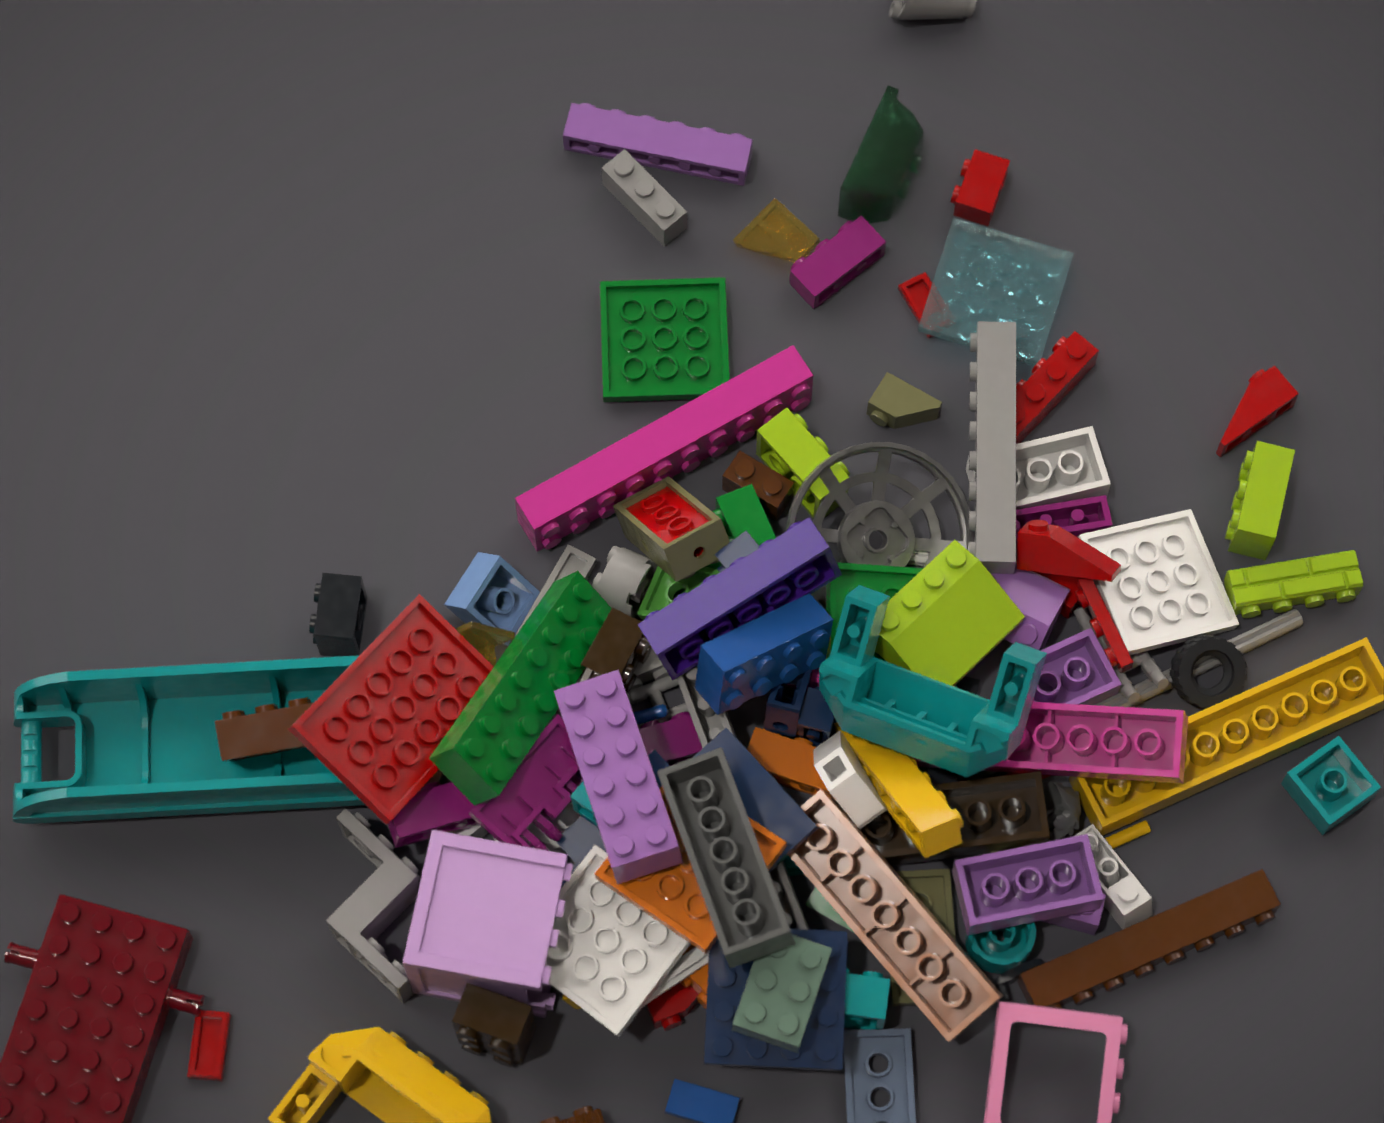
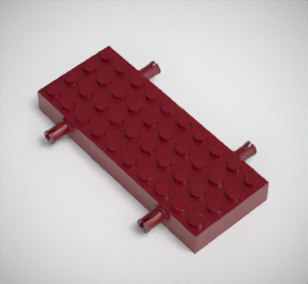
[0,894,205,1123]

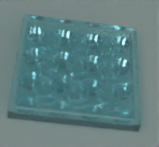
[918,218,1074,366]

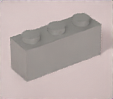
[601,149,687,247]

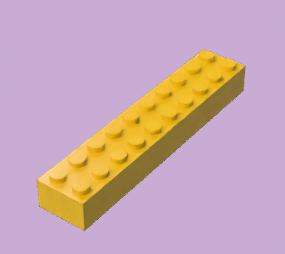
[1068,637,1384,836]

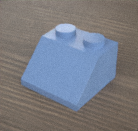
[444,552,540,646]

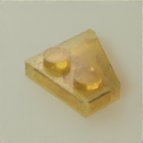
[733,198,820,262]

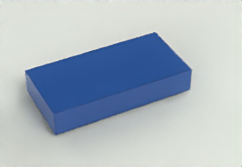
[665,1079,740,1123]

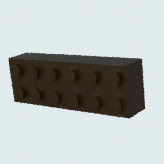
[842,771,1050,865]

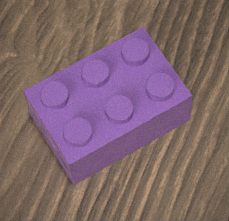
[1033,628,1122,705]

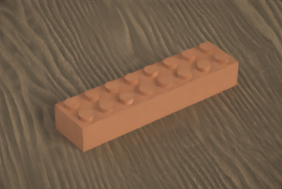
[789,789,1003,1042]

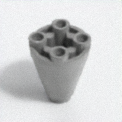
[889,0,976,20]

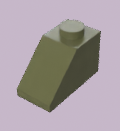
[867,372,942,429]

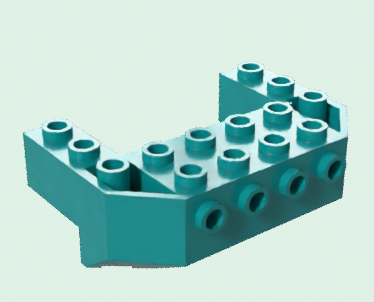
[819,585,1047,777]

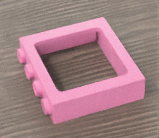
[983,1001,1128,1123]

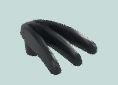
[993,959,1045,1002]

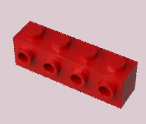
[1016,331,1099,444]

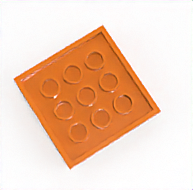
[594,786,787,954]

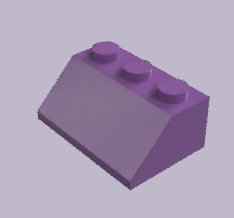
[990,563,1071,651]

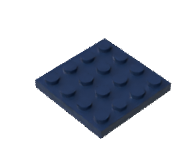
[704,929,848,1071]

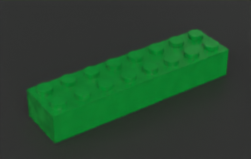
[429,571,612,806]

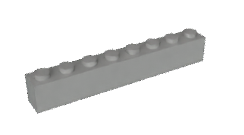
[968,321,1016,574]

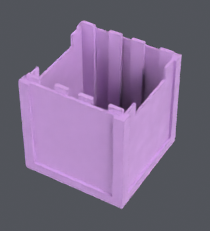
[403,830,573,1018]

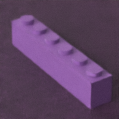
[563,103,753,186]

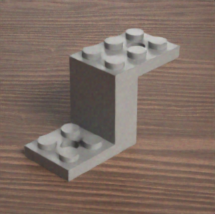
[326,808,421,1004]

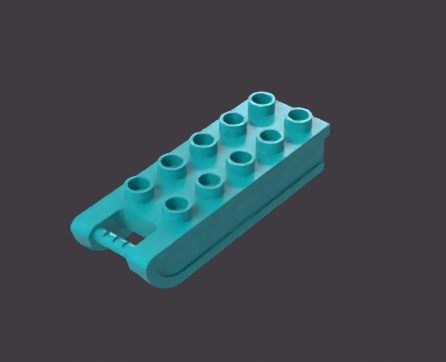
[13,655,365,824]

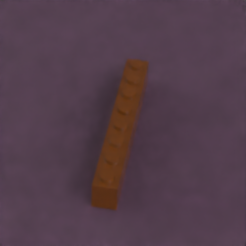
[1017,869,1281,1008]

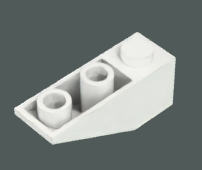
[1073,824,1152,929]

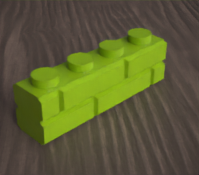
[1224,550,1363,618]

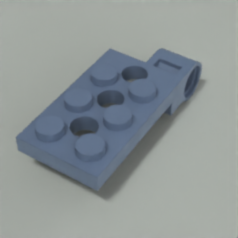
[843,1028,916,1123]

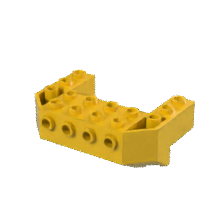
[268,1027,492,1123]

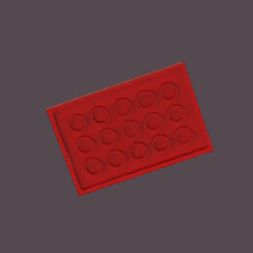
[288,594,494,825]

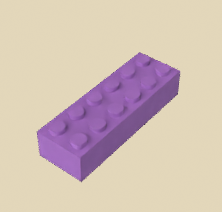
[554,670,683,884]

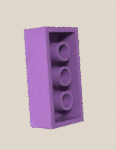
[952,834,1104,936]

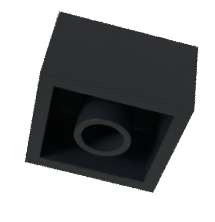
[309,573,368,657]

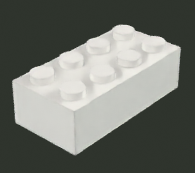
[966,426,1111,509]

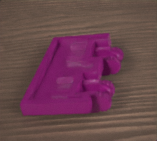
[468,714,583,851]

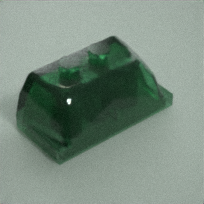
[838,85,924,223]

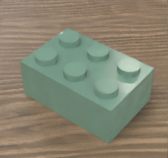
[732,935,832,1053]

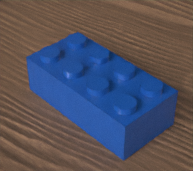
[695,593,833,715]

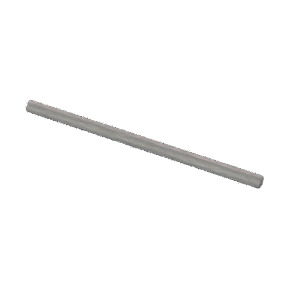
[987,609,1303,774]

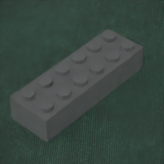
[657,747,795,968]

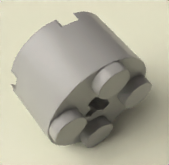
[592,546,658,618]

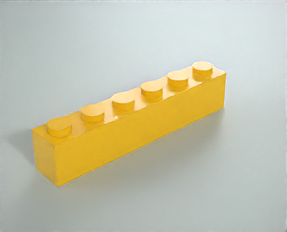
[834,722,963,858]

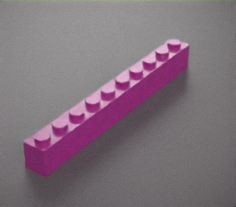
[388,711,703,848]

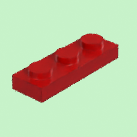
[1075,578,1133,673]

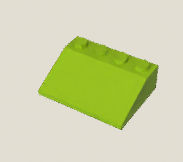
[875,540,1025,686]

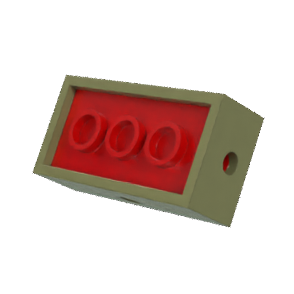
[613,476,730,582]

